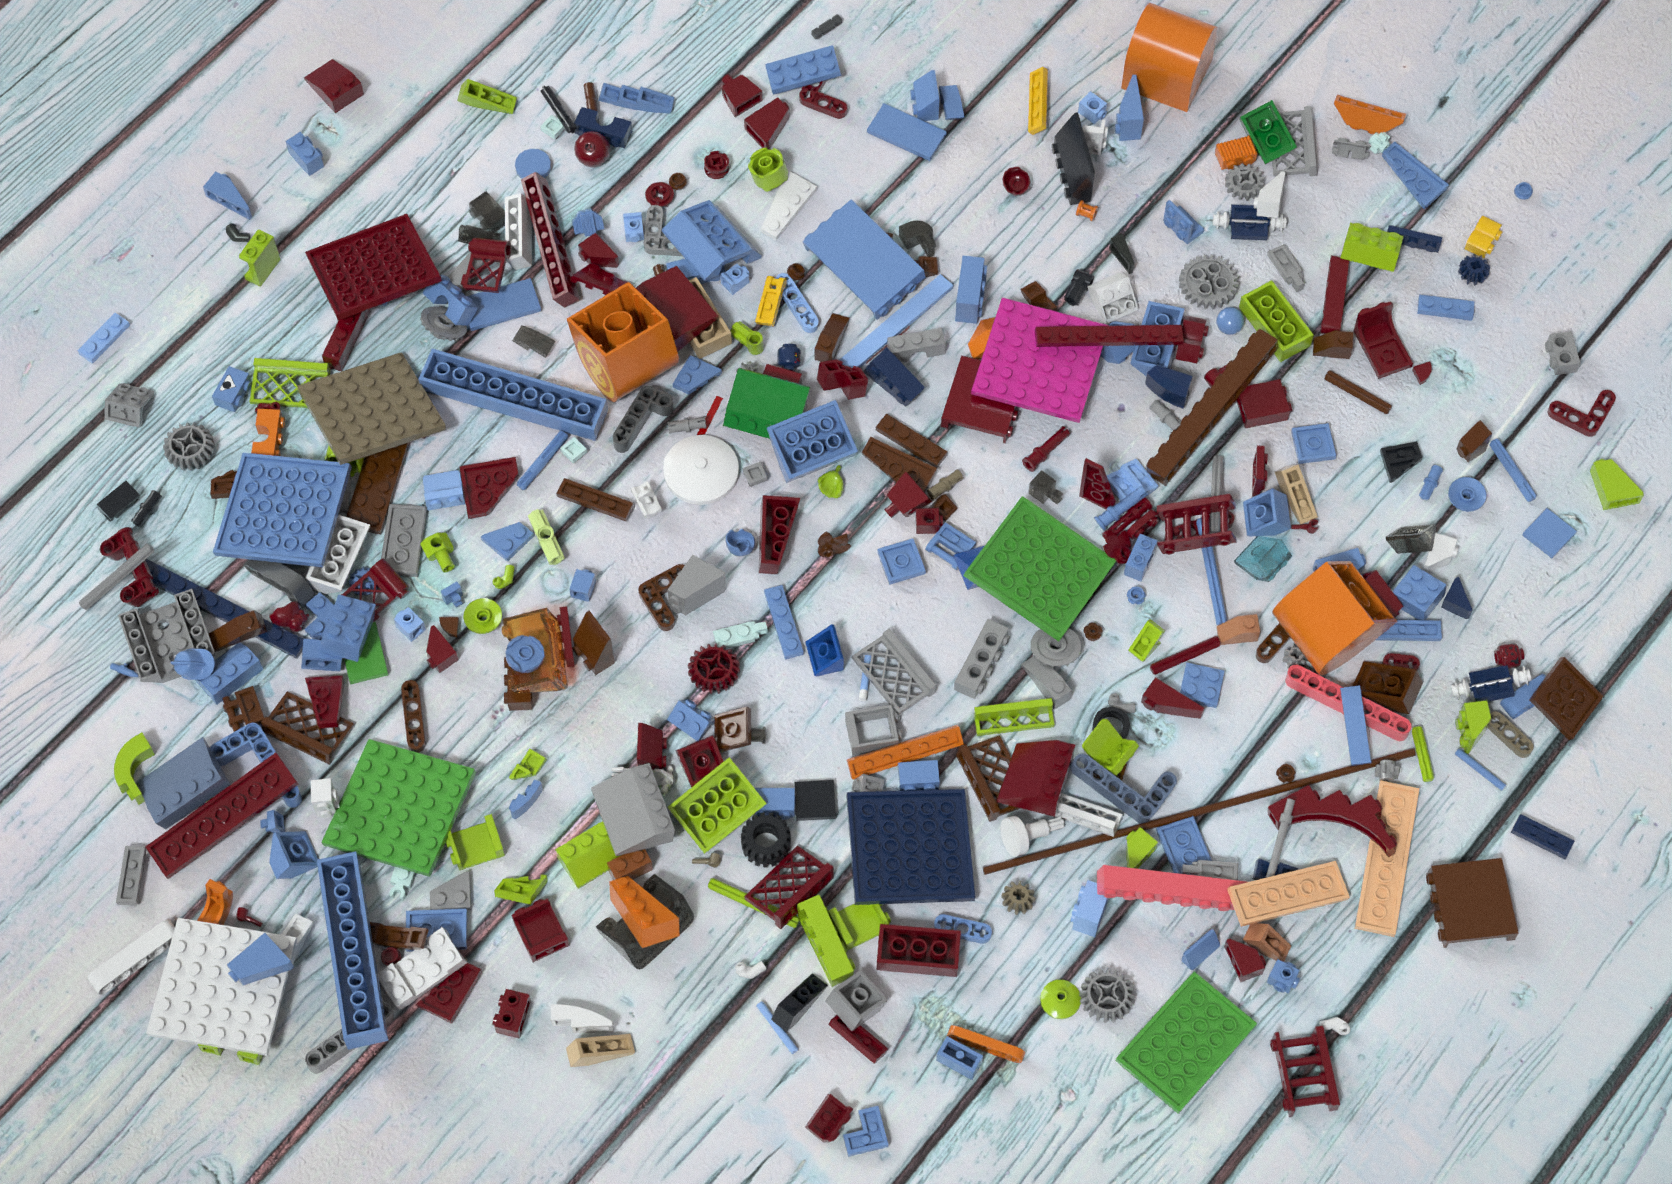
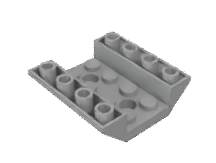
[118,589,215,683]

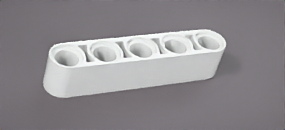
[87,919,175,995]

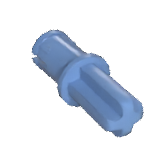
[1419,465,1443,500]

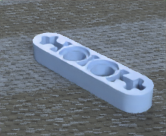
[775,273,818,333]

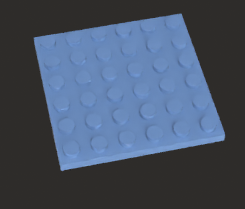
[213,453,352,567]

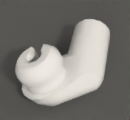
[735,961,766,979]
[1319,1017,1350,1035]

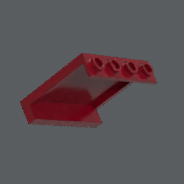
[941,355,1018,444]

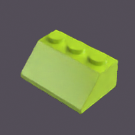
[555,821,621,889]

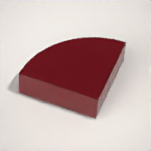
[1412,361,1432,385]

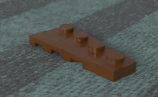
[862,436,937,492]

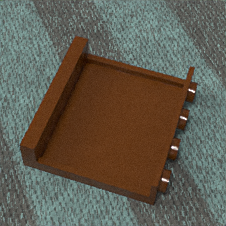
[1426,858,1519,948]

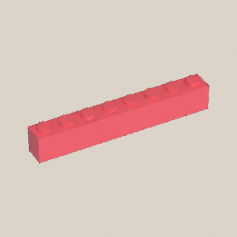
[1097,865,1247,911]

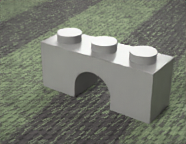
[887,328,946,362]

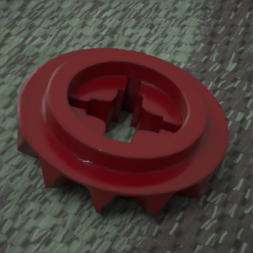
[645,182,674,207]

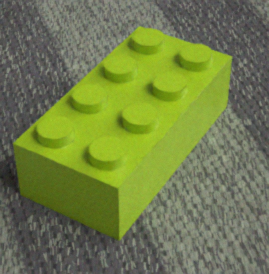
[1239,280,1314,362]

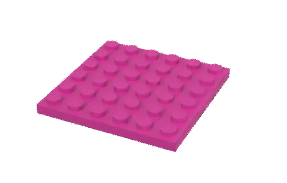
[971,298,1109,423]

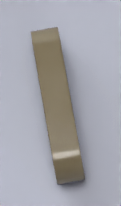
[1487,711,1534,758]

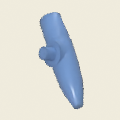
[110,663,139,677]

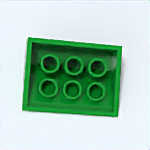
[723,368,810,439]

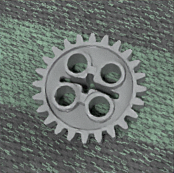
[1179,254,1239,310]

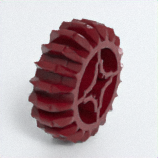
[688,642,740,694]

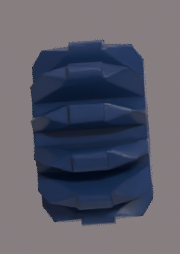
[1458,254,1490,286]

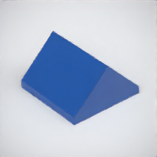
[805,624,844,676]

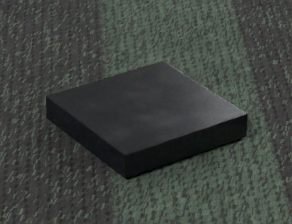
[794,780,836,821]

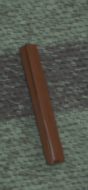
[1324,370,1392,414]

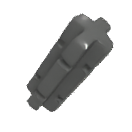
[811,14,842,39]

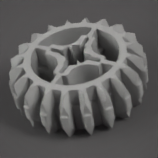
[163,422,215,471]
[1079,968,1135,1023]

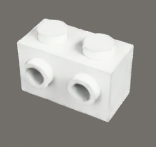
[311,778,340,819]

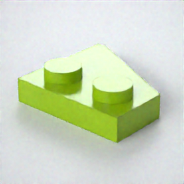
[494,875,548,905]

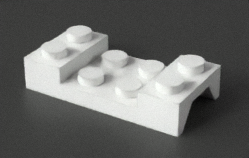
[378,927,468,1010]

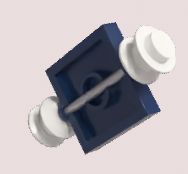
[1212,204,1286,240]
[1451,665,1532,702]

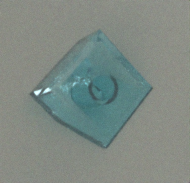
[1234,536,1292,582]

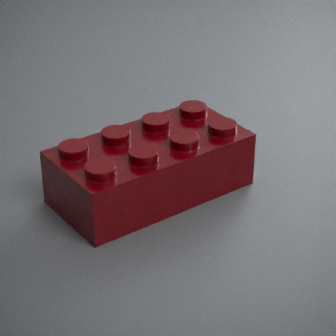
[876,924,961,977]

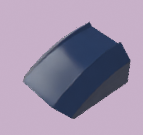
[1145,365,1193,409]

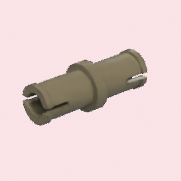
[927,470,963,500]

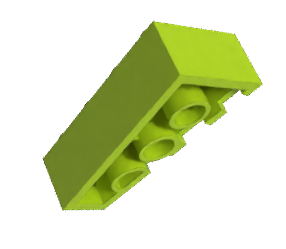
[797,895,856,987]

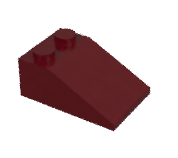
[304,59,364,113]

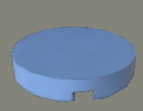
[515,149,551,179]
[505,635,545,673]

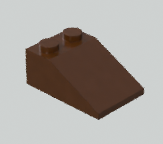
[572,610,615,676]
[1353,661,1423,714]

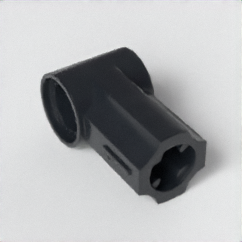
[1064,269,1094,306]

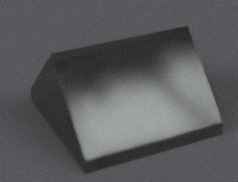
[1385,524,1436,554]

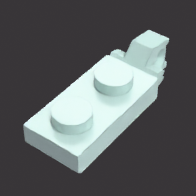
[713,621,768,649]

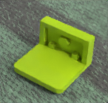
[1082,719,1139,775]

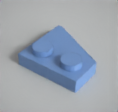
[672,355,722,395]
[481,522,534,562]

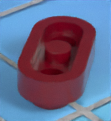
[1126,509,1159,540]

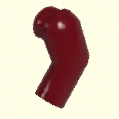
[255,402,280,414]

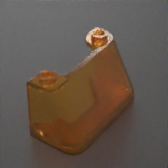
[501,608,568,694]

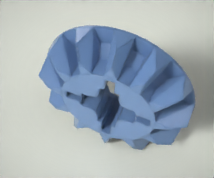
[349,566,378,595]

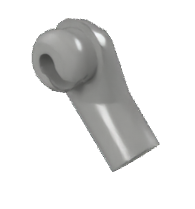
[1108,694,1135,713]

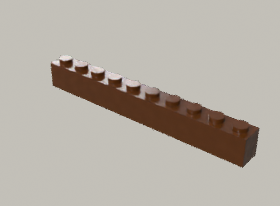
[1146,328,1278,486]

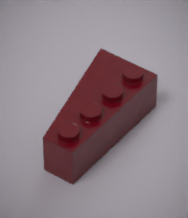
[759,495,800,574]

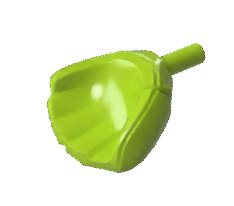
[818,465,844,498]

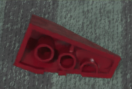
[1079,458,1116,510]

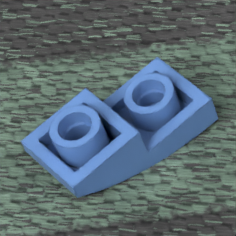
[939,85,964,120]
[509,779,543,819]

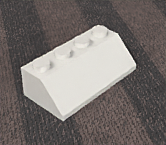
[305,515,370,594]

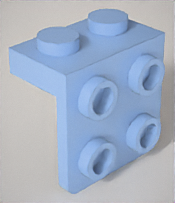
[423,470,465,510]

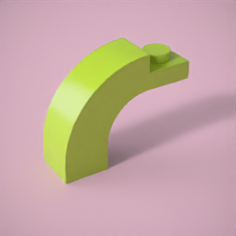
[114,732,155,805]

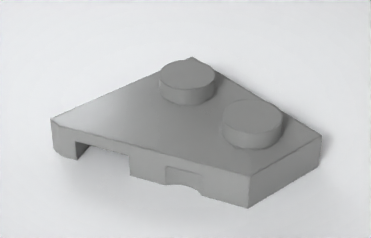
[430,871,471,910]

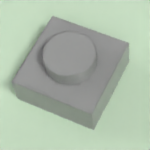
[743,462,767,487]

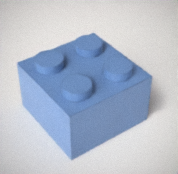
[1393,565,1446,620]

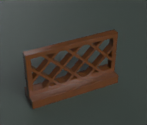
[261,691,354,765]
[956,735,1021,822]

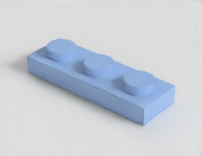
[77,313,130,364]

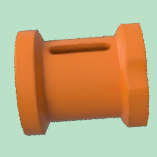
[1075,200,1098,222]

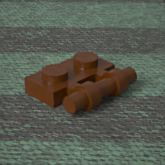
[222,686,264,732]

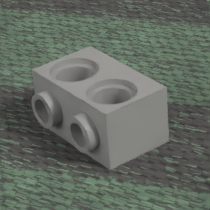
[1545,332,1580,375]

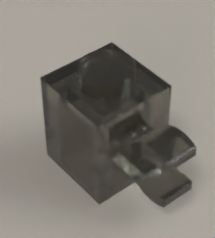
[1029,470,1063,505]

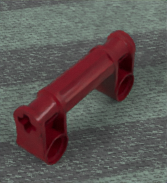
[100,527,159,607]

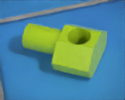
[420,532,455,573]

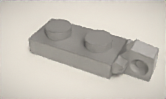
[1267,244,1304,292]
[1181,860,1238,880]

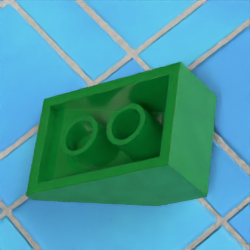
[1239,100,1297,164]

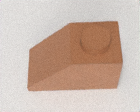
[1216,614,1260,645]
[1243,923,1291,962]

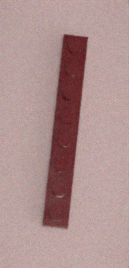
[1035,325,1184,347]

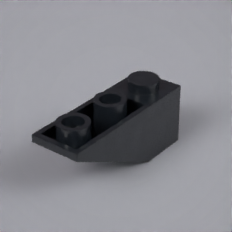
[771,973,828,1032]

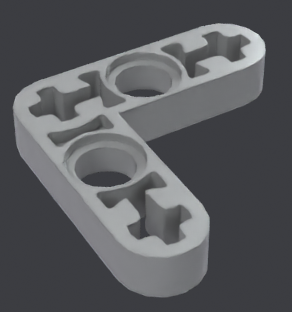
[644,205,683,256]

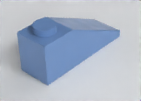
[203,171,252,220]

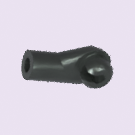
[225,223,250,242]

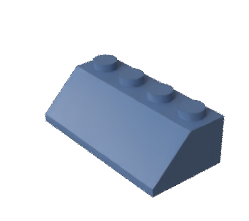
[1130,301,1185,376]

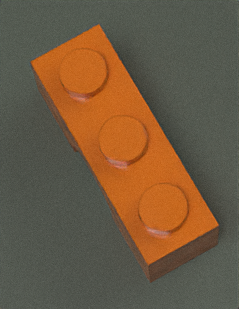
[251,409,285,456]

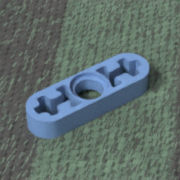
[934,914,992,944]

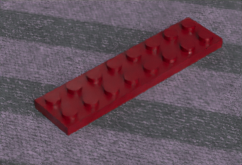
[145,752,299,879]

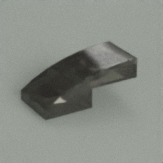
[512,325,555,358]

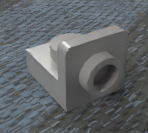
[852,774,884,792]

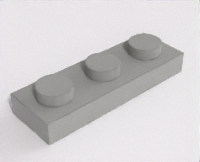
[116,846,147,906]

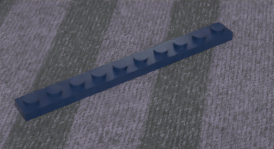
[145,559,303,659]

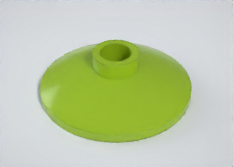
[463,598,502,634]
[1040,980,1081,1019]

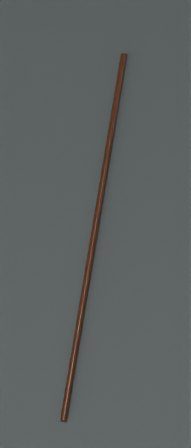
[982,748,1416,875]

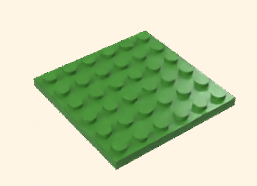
[963,496,1116,641]
[321,739,476,877]

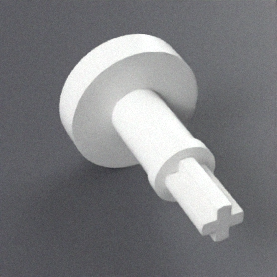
[1000,816,1065,857]

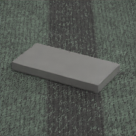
[381,504,427,577]

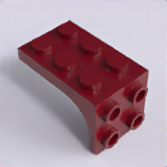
[1353,301,1413,379]

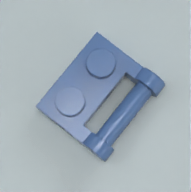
[925,522,976,570]

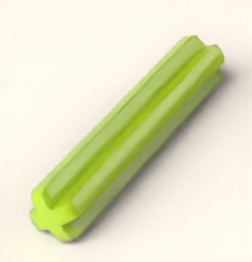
[1412,726,1434,782]

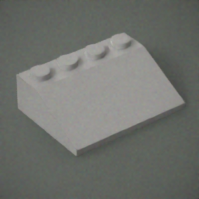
[591,763,675,856]

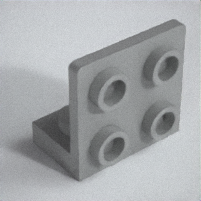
[105,383,154,428]

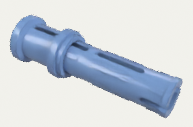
[1094,486,1148,531]

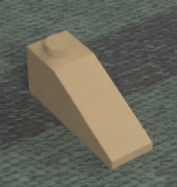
[1275,464,1318,524]
[566,1034,635,1067]

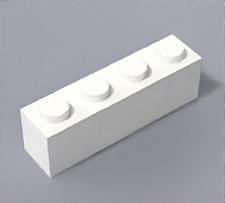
[505,193,532,270]

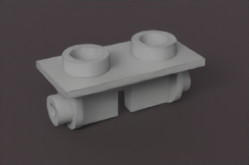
[1332,138,1370,160]

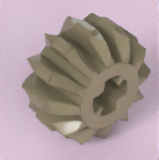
[1001,880,1036,915]

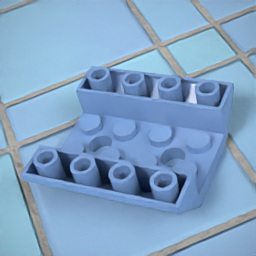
[662,200,762,281]

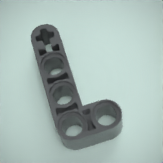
[613,385,674,453]
[244,559,315,609]

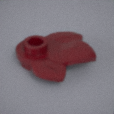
[1103,529,1131,564]

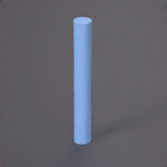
[756,1001,798,1054]

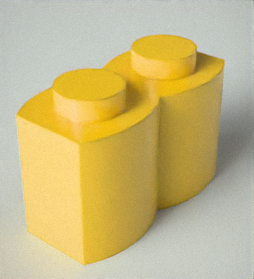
[1464,215,1503,258]

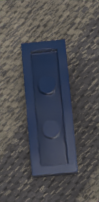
[1387,225,1443,253]
[1511,814,1575,860]

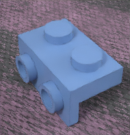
[667,699,715,741]

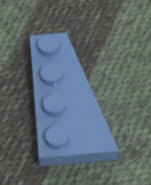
[1382,141,1449,210]

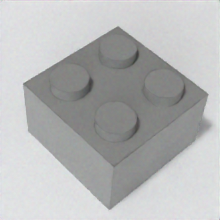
[825,970,887,1031]

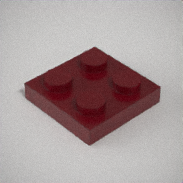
[1252,445,1268,497]

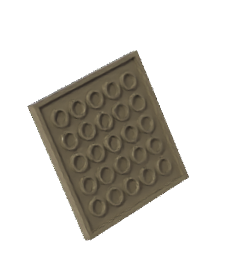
[297,352,446,465]

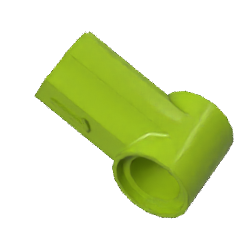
[730,321,764,355]

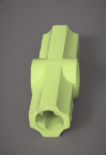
[528,509,565,565]

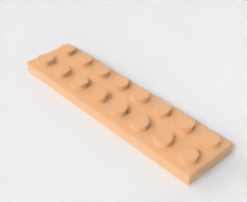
[1354,780,1419,937]

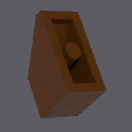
[1313,330,1354,359]
[1456,420,1492,462]

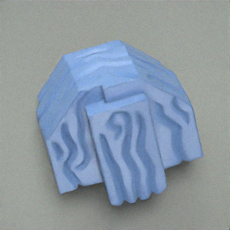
[572,209,604,237]

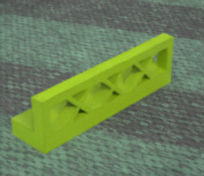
[974,698,1055,736]

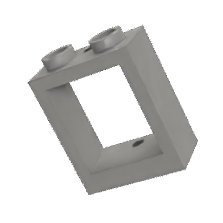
[845,705,902,755]

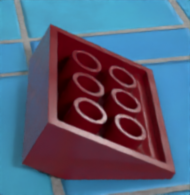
[636,266,719,352]
[997,740,1075,817]

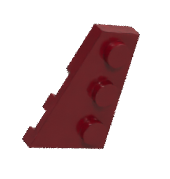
[305,675,344,728]

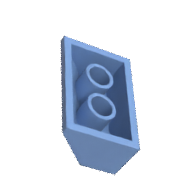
[195,643,263,705]

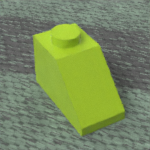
[1126,827,1158,869]

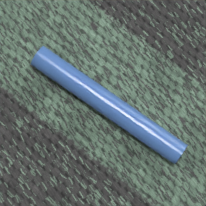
[1455,748,1506,791]

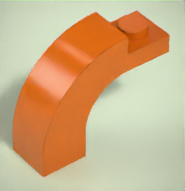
[197,879,233,925]

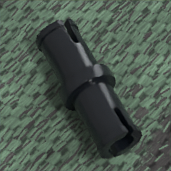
[131,490,162,527]

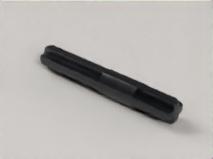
[540,85,577,134]

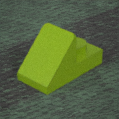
[1128,619,1165,662]

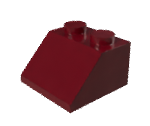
[637,723,667,770]

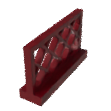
[744,845,834,929]

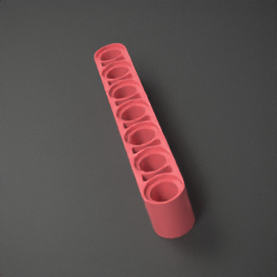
[1285,665,1411,741]

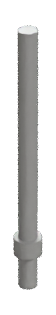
[1266,799,1295,878]

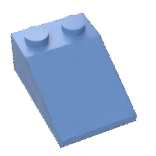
[1115,75,1144,141]

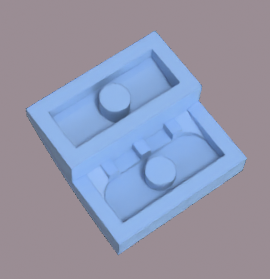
[1107,459,1159,501]

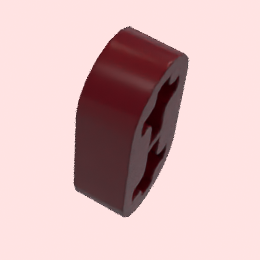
[1382,653,1420,671]

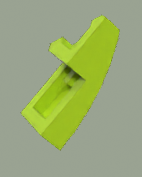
[509,748,547,780]

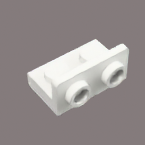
[1082,120,1108,155]

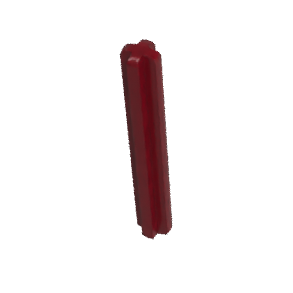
[1150,636,1221,675]

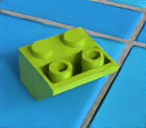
[1455,701,1491,754]

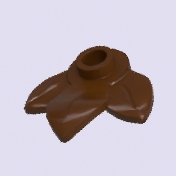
[818,531,851,558]

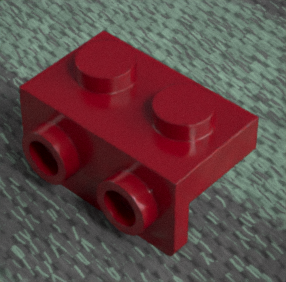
[805,1094,853,1143]

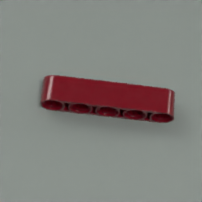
[1320,255,1349,334]

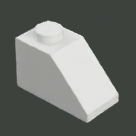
[1423,533,1459,573]

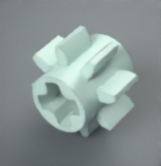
[1368,132,1391,154]

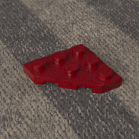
[460,457,519,519]

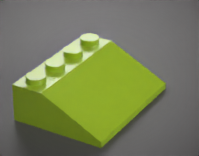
[667,757,767,854]

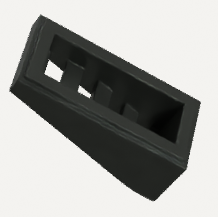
[1109,233,1134,274]

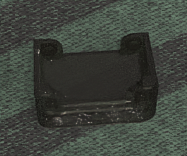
[596,874,694,970]

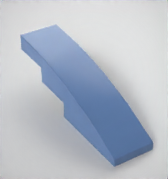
[598,83,674,114]

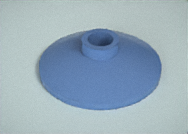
[1448,477,1487,512]

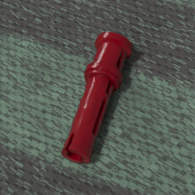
[1022,426,1070,472]
[1102,497,1153,539]

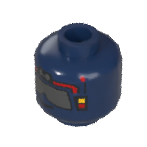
[777,343,801,371]

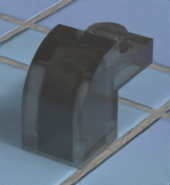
[899,220,936,257]

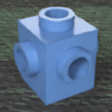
[1267,959,1301,994]

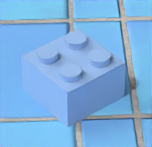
[1070,880,1108,937]

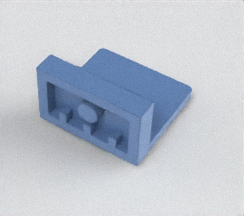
[1163,200,1204,244]

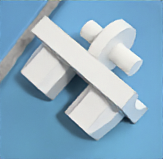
[630,481,662,518]

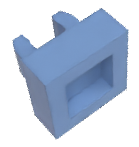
[441,581,463,608]
[260,810,285,833]

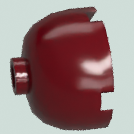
[574,131,611,168]

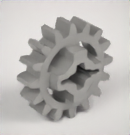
[1225,163,1264,201]

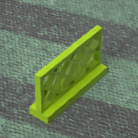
[249,358,331,408]

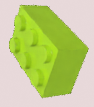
[1340,223,1404,272]

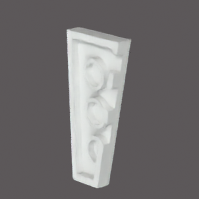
[761,170,817,241]

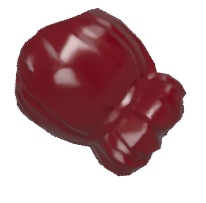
[269,601,309,632]

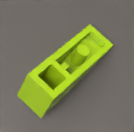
[457,79,517,114]

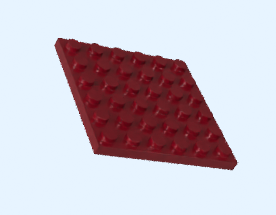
[305,214,442,320]

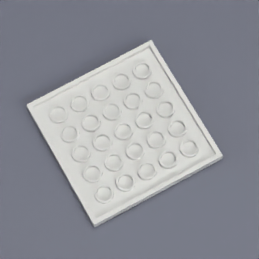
[146,918,297,1056]

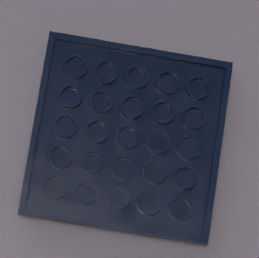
[846,789,975,905]

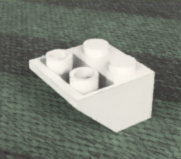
[1087,272,1139,324]

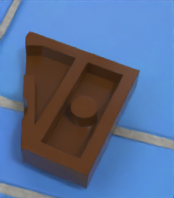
[210,469,237,499]

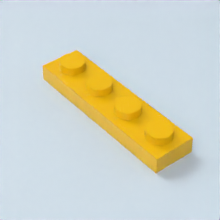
[1028,67,1048,135]

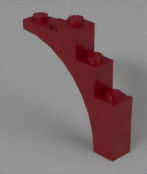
[1268,785,1397,857]

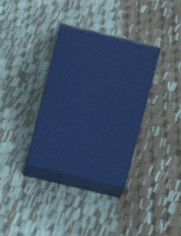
[1441,577,1473,619]

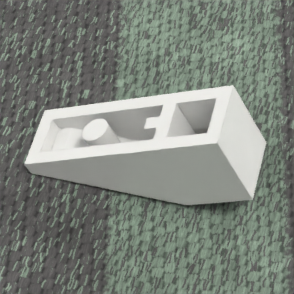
[1254,171,1285,218]

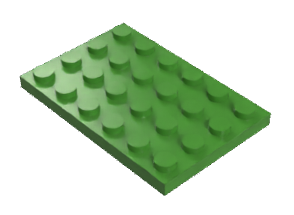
[1115,971,1257,1114]

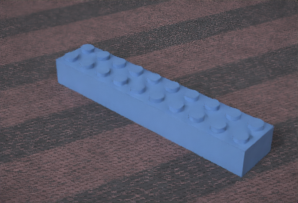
[418,349,608,441]
[317,852,389,1050]

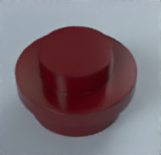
[381,947,401,966]

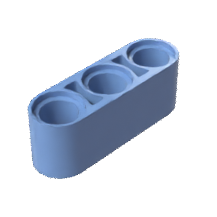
[1500,674,1546,719]

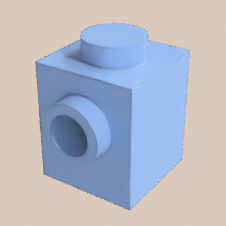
[394,607,426,642]

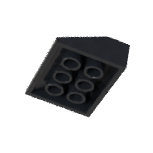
[1051,112,1095,205]

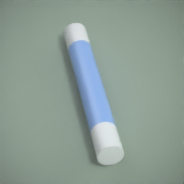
[859,649,873,701]

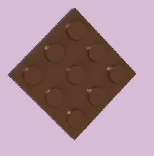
[1529,657,1604,740]

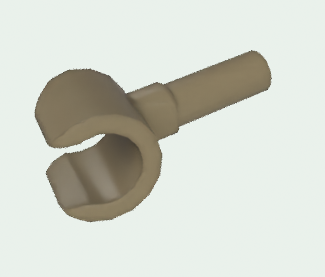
[692,853,721,868]

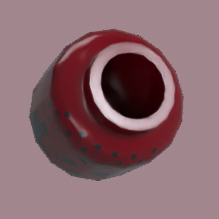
[1494,643,1524,669]

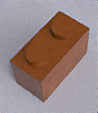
[607,849,653,880]

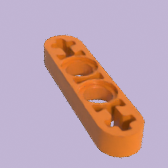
[947,1025,1025,1063]

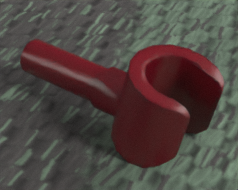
[1291,519,1318,534]
[236,907,263,927]

